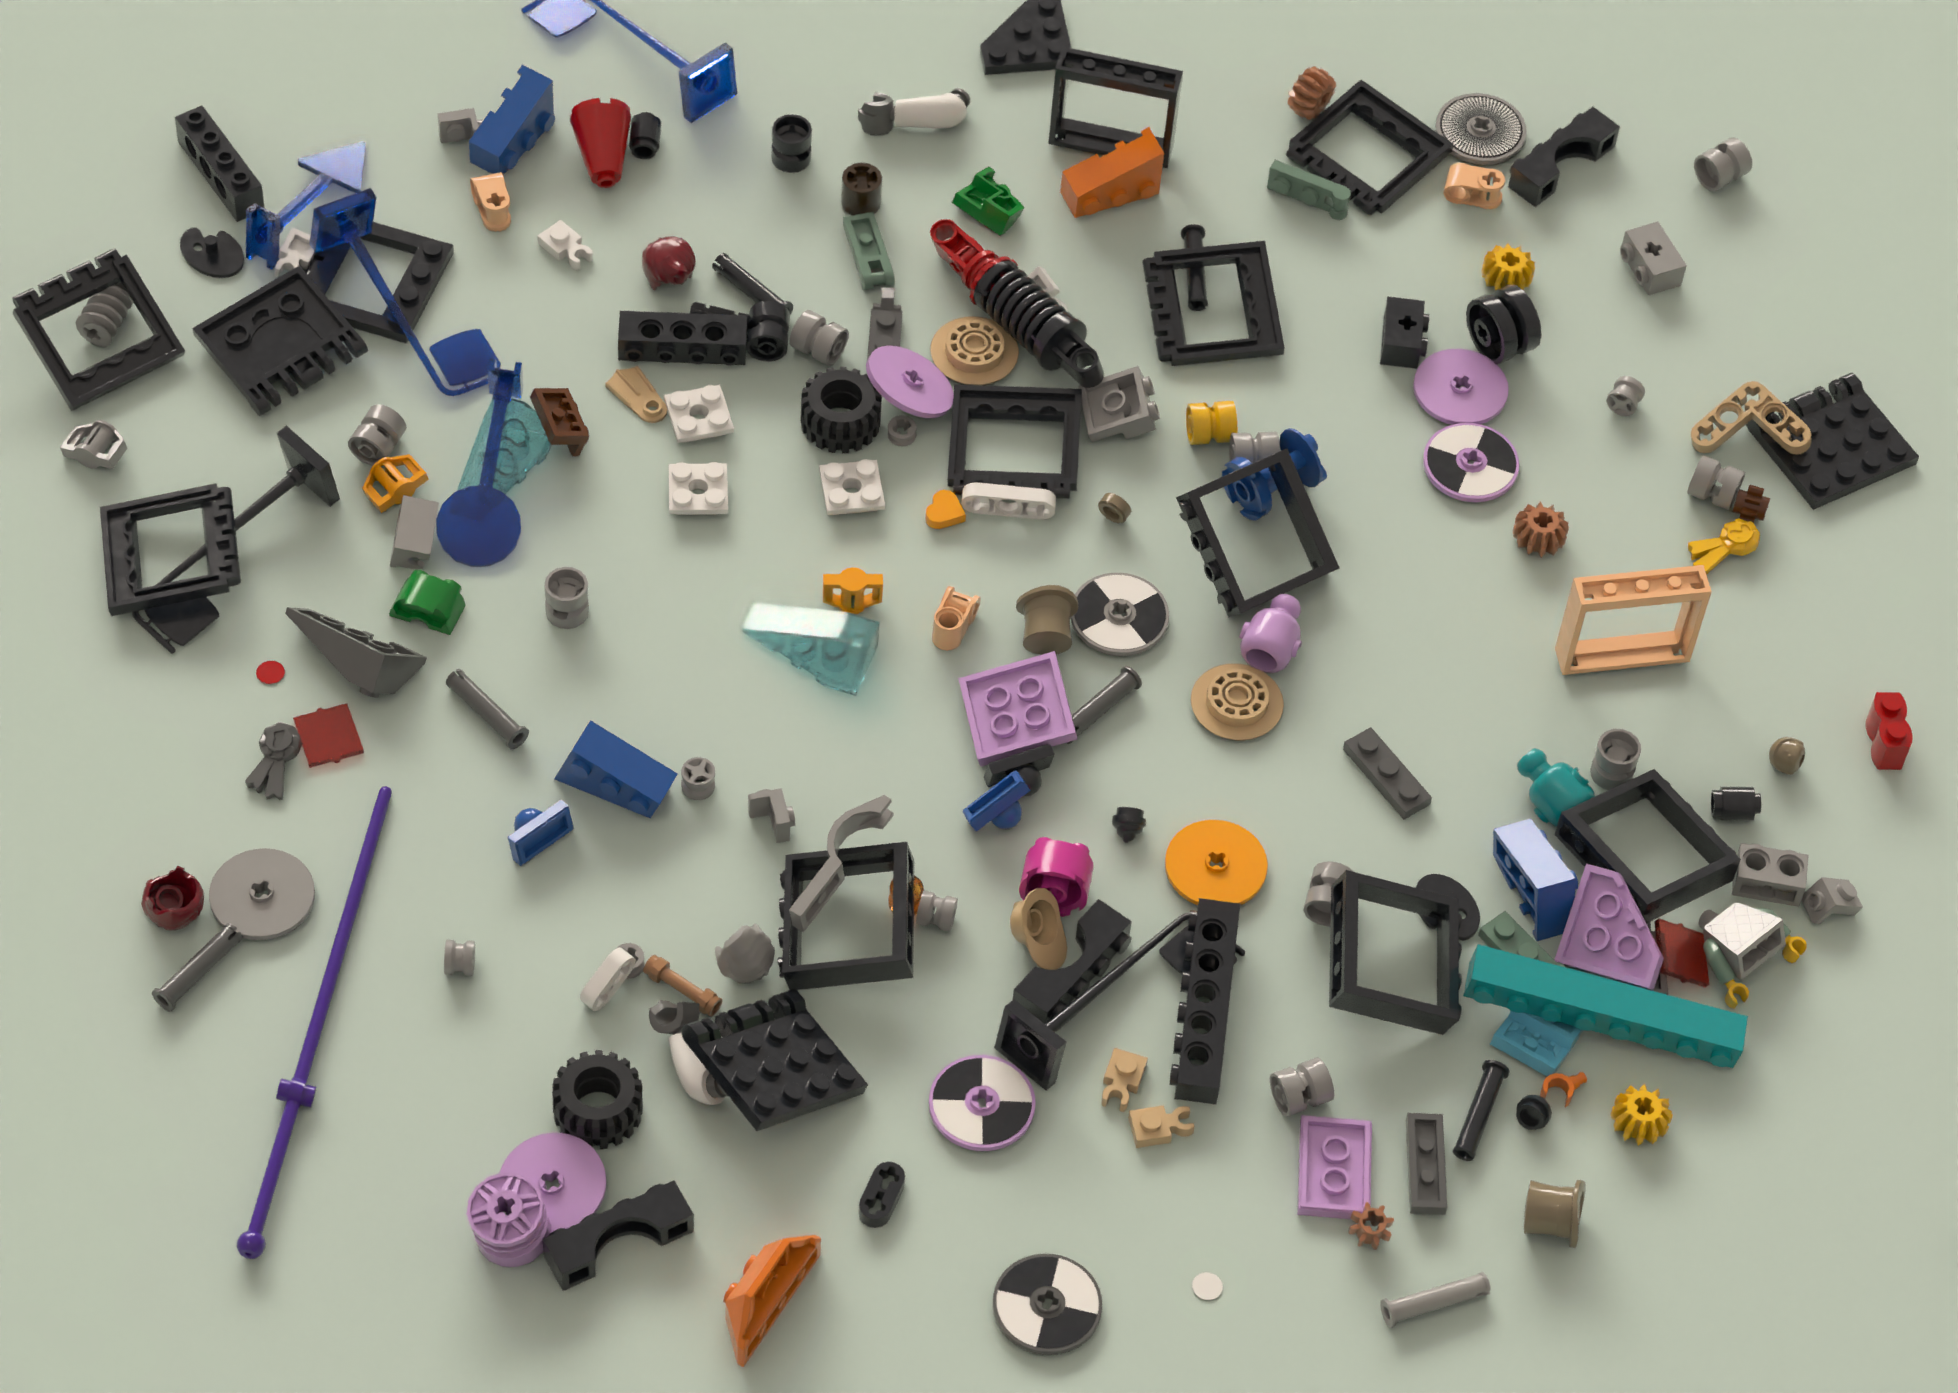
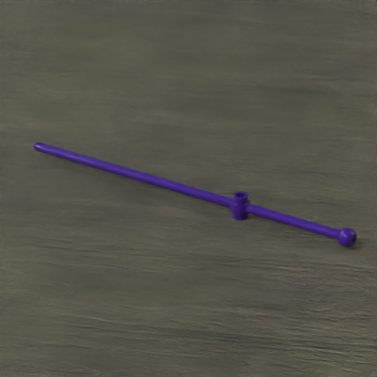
[236,786,392,1259]

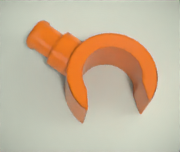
[1540,1072,1587,1108]

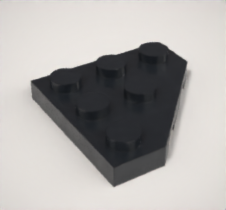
[980,0,1071,75]

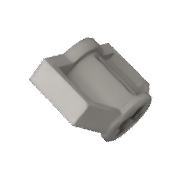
[60,420,128,469]

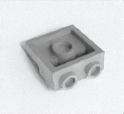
[1078,366,1160,442]

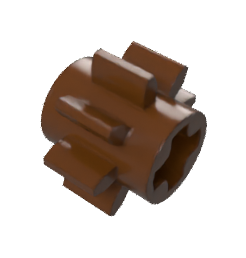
[1732,485,1770,523]

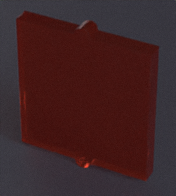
[293,703,364,768]
[1654,918,1710,988]

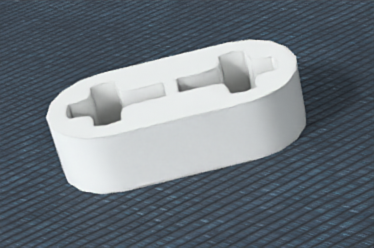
[580,948,636,1011]

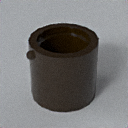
[841,162,882,215]

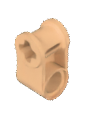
[1443,163,1505,209]
[470,172,511,232]
[932,586,981,651]

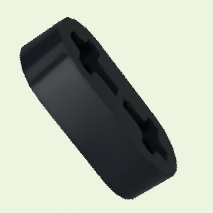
[859,1161,905,1228]

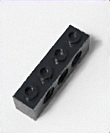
[175,105,265,222]
[618,311,747,366]

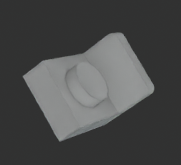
[437,108,483,143]

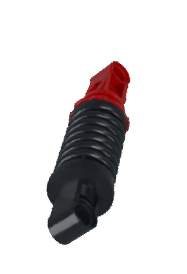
[930,219,1104,388]

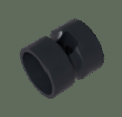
[771,114,812,173]
[746,301,790,362]

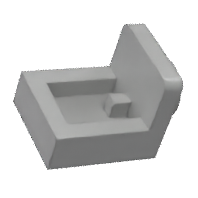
[748,788,795,843]
[1801,877,1863,924]

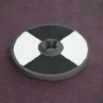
[992,1254,1102,1355]

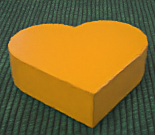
[925,490,966,529]

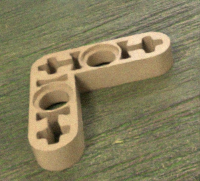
[1691,381,1811,454]

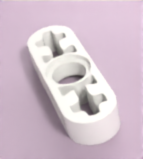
[961,483,1056,520]

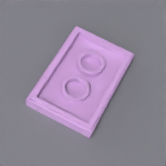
[1297,1115,1372,1219]

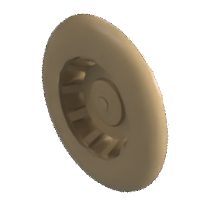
[930,316,1019,385]
[1191,664,1284,741]

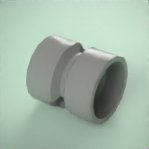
[1694,138,1752,191]
[789,310,849,366]
[348,404,406,466]
[1229,432,1280,463]
[1687,455,1745,510]
[544,567,589,629]
[1590,729,1641,790]
[1303,862,1354,926]
[1269,1057,1334,1117]

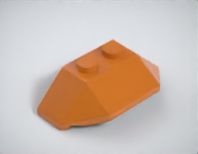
[723,1235,821,1367]

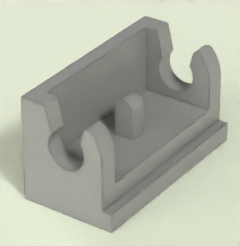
[390,495,439,569]

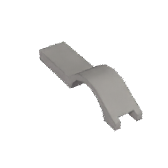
[789,795,894,932]

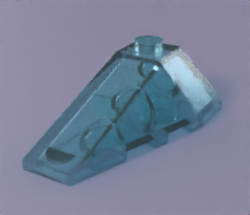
[450,393,552,523]
[742,603,880,696]

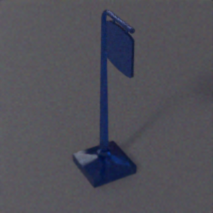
[521,0,738,123]
[309,188,506,396]

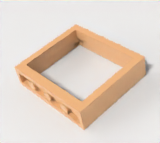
[1555,565,1712,675]

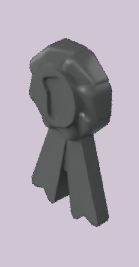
[245,722,302,800]

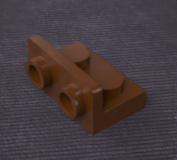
[530,388,589,456]

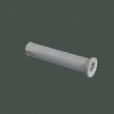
[1380,1272,1491,1328]

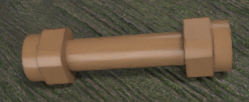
[643,955,723,1017]

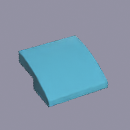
[1490,1011,1583,1076]

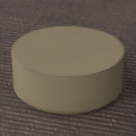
[1098,493,1132,523]

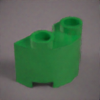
[389,570,466,635]

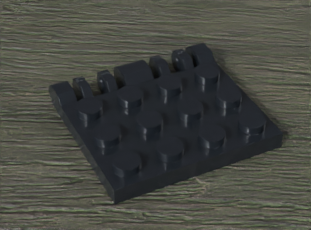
[192,265,368,416]
[1746,372,1919,510]
[681,989,868,1131]

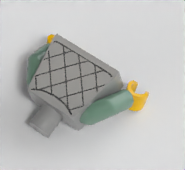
[1699,903,1807,1009]

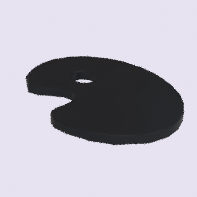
[180,227,244,278]
[1416,874,1480,941]

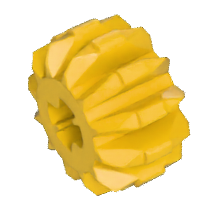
[1481,243,1535,291]
[1611,1084,1672,1146]

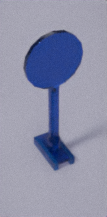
[436,358,523,567]

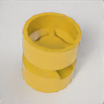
[1186,401,1238,445]

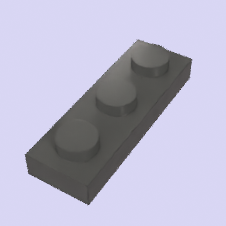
[1343,727,1432,820]
[1406,1113,1447,1215]

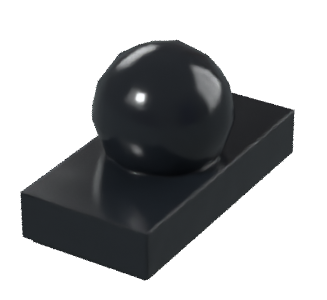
[984,744,1055,797]

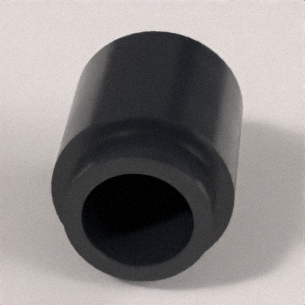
[629,112,662,159]
[1711,787,1761,820]

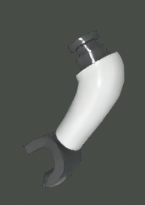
[858,88,970,135]
[649,1000,729,1105]

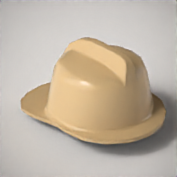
[1010,888,1067,970]

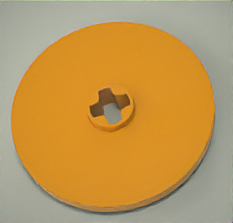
[1165,820,1268,905]

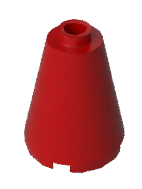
[570,98,631,188]

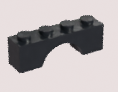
[1508,106,1620,207]
[1013,899,1132,1024]
[543,1180,694,1291]

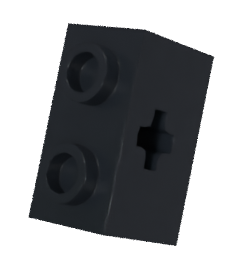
[1380,296,1429,369]

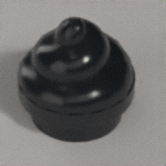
[1112,807,1146,843]
[1516,1095,1552,1130]

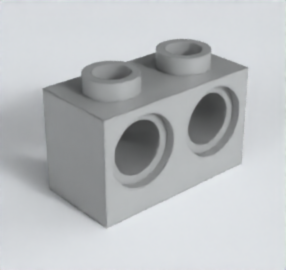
[1731,843,1809,907]

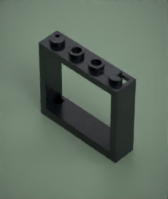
[1048,46,1183,168]
[1176,448,1339,618]
[1554,769,1741,923]
[777,842,914,990]
[1329,870,1462,1035]

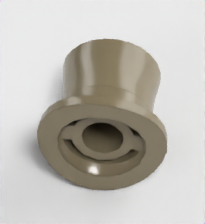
[1016,585,1078,655]
[1524,1180,1586,1248]

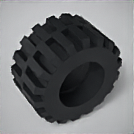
[800,367,882,454]
[552,1050,643,1149]

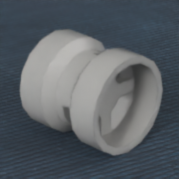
[916,890,958,932]

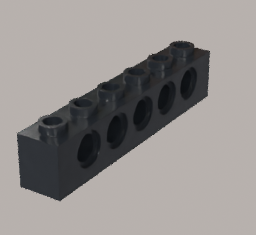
[1169,898,1240,1105]

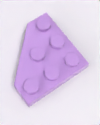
[1554,864,1664,991]

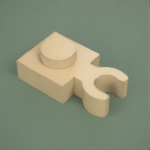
[1101,1048,1148,1112]
[1128,1105,1195,1148]

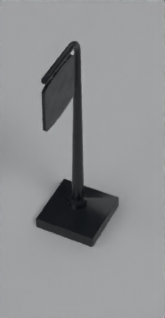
[132,425,340,654]
[994,913,1245,1091]

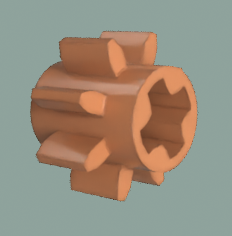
[1348,1202,1394,1250]

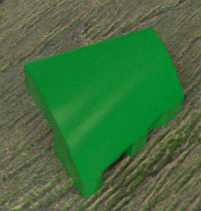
[951,166,1024,236]

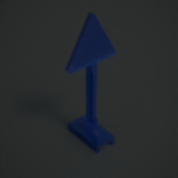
[246,141,366,270]

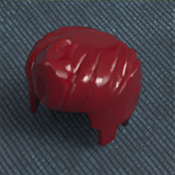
[642,236,696,291]
[141,866,204,931]

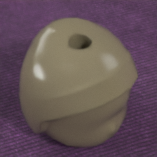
[1769,737,1805,775]

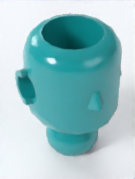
[1517,748,1595,827]

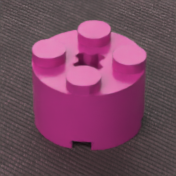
[1019,837,1094,917]

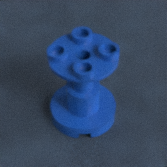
[1222,428,1327,521]

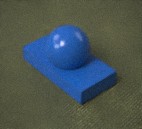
[962,770,1030,832]
[507,800,574,866]

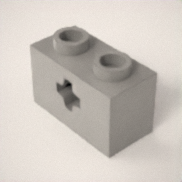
[1620,222,1687,295]

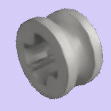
[888,415,916,446]
[616,943,644,979]

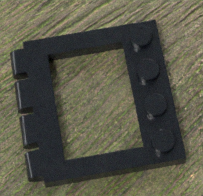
[1286,79,1453,215]
[306,215,454,343]
[1142,241,1285,366]
[12,248,185,411]
[947,384,1082,499]
[100,483,241,616]

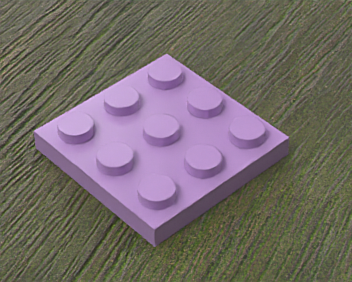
[958,651,1078,767]

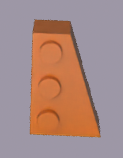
[1060,127,1164,218]

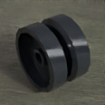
[1466,285,1542,364]

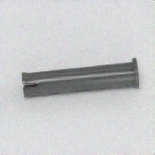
[1067,666,1142,744]
[446,669,529,749]
[152,923,243,1011]

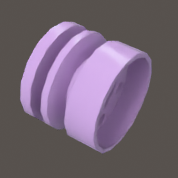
[467,1173,551,1267]

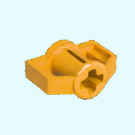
[362,454,429,513]
[822,567,883,615]

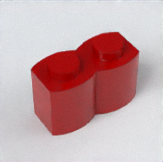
[1866,692,1913,770]

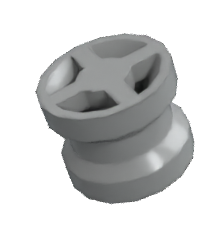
[1606,376,1645,416]
[681,757,715,800]
[444,940,475,976]

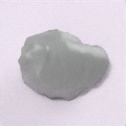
[715,924,775,984]

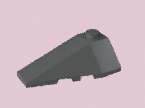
[285,607,427,698]

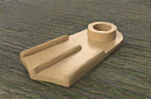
[605,366,667,423]

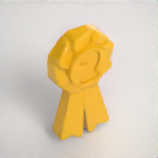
[1688,518,1760,575]

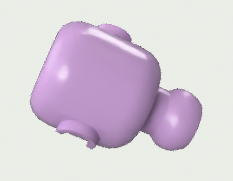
[1239,594,1302,673]

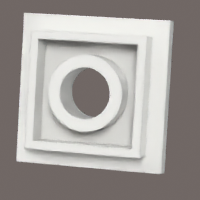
[664,385,734,443]
[819,459,885,515]
[669,462,728,515]

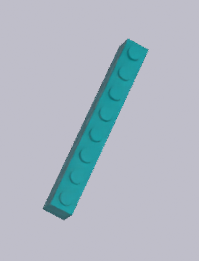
[1463,944,1748,1068]

